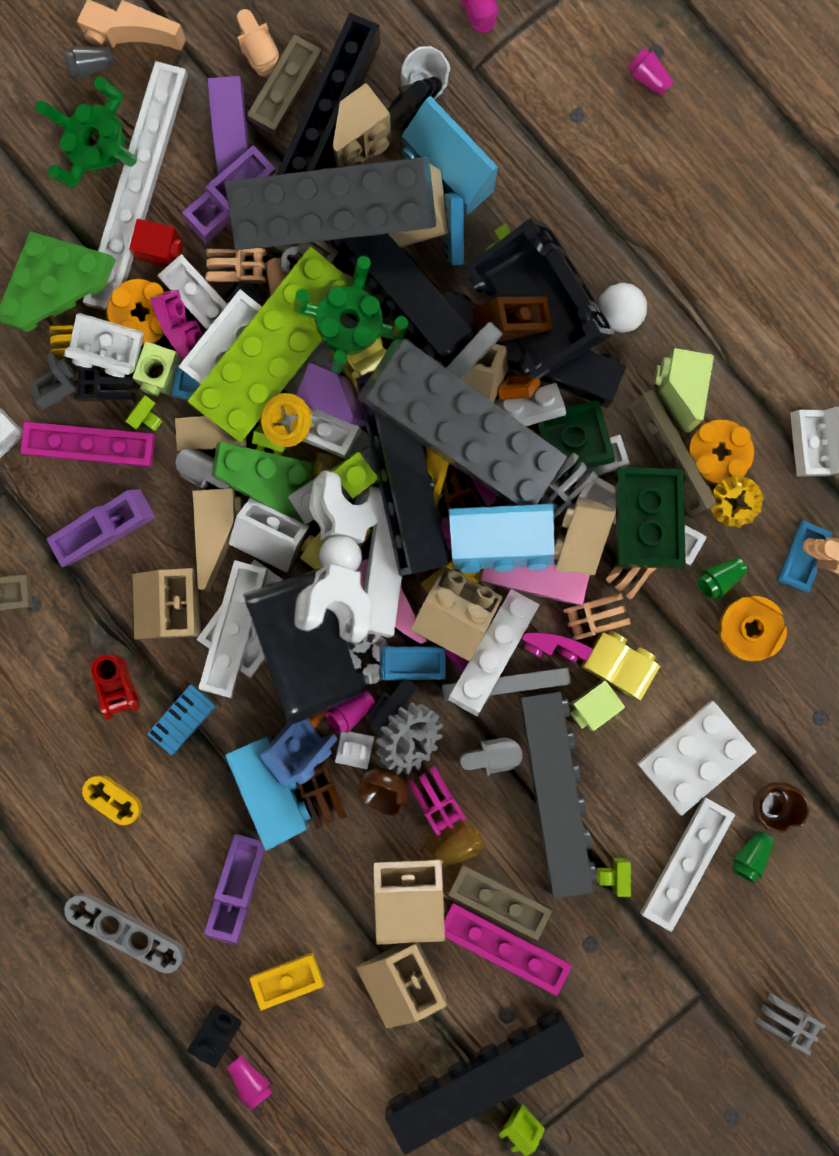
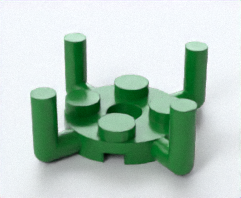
[35,77,137,188]
[294,256,409,374]

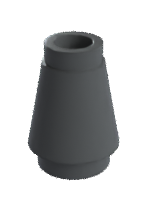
[64,46,114,79]

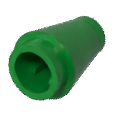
[697,557,748,600]
[731,831,775,883]

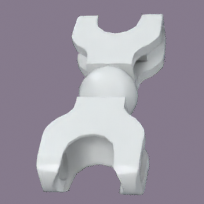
[295,470,384,643]

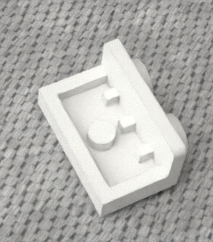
[64,313,144,377]
[790,407,839,477]

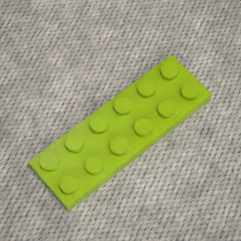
[187,246,352,443]

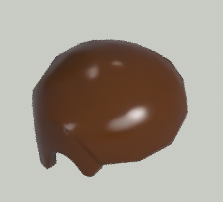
[359,767,409,816]
[753,782,810,833]

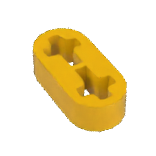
[82,775,142,825]

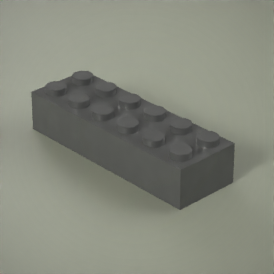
[225,157,436,250]
[357,339,567,506]

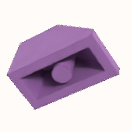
[297,361,366,427]

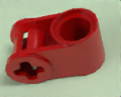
[91,654,140,720]

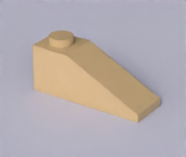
[193,488,243,591]

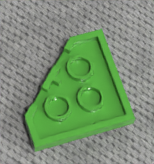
[0,231,116,332]

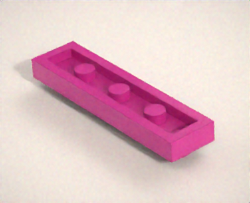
[20,421,156,468]
[444,901,572,996]

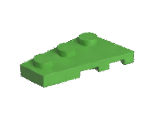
[211,442,314,523]

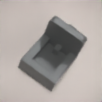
[30,352,75,410]

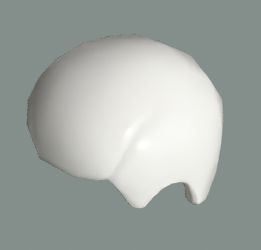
[400,46,450,100]
[598,282,647,333]

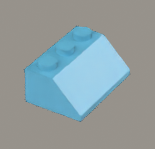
[401,96,498,216]
[449,504,554,574]
[225,735,312,850]

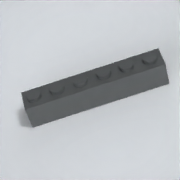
[519,691,597,899]

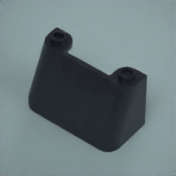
[466,218,614,379]
[243,568,367,726]

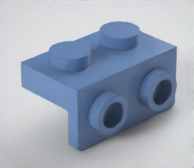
[260,719,337,787]

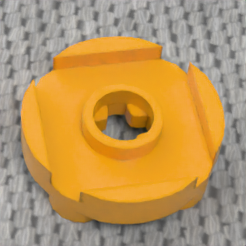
[106,279,164,346]
[687,420,754,485]
[718,596,787,661]

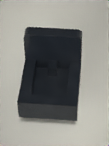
[187,1005,242,1068]

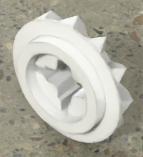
[346,633,390,685]

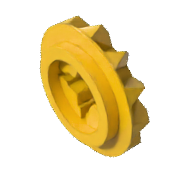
[261,393,313,447]
[710,476,764,528]

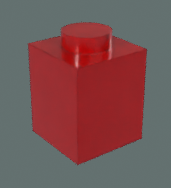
[129,219,183,267]

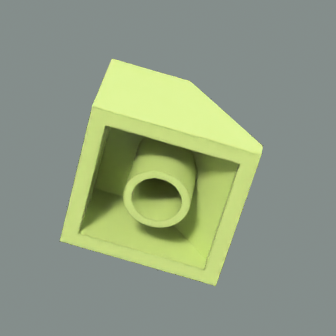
[653,348,714,433]

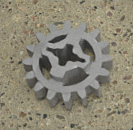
[376,703,443,774]

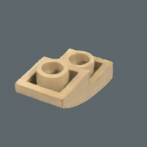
[175,416,247,451]

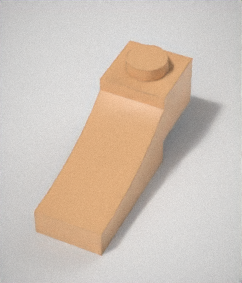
[77,0,186,51]

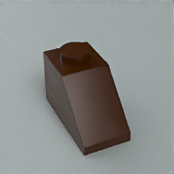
[472,297,553,342]

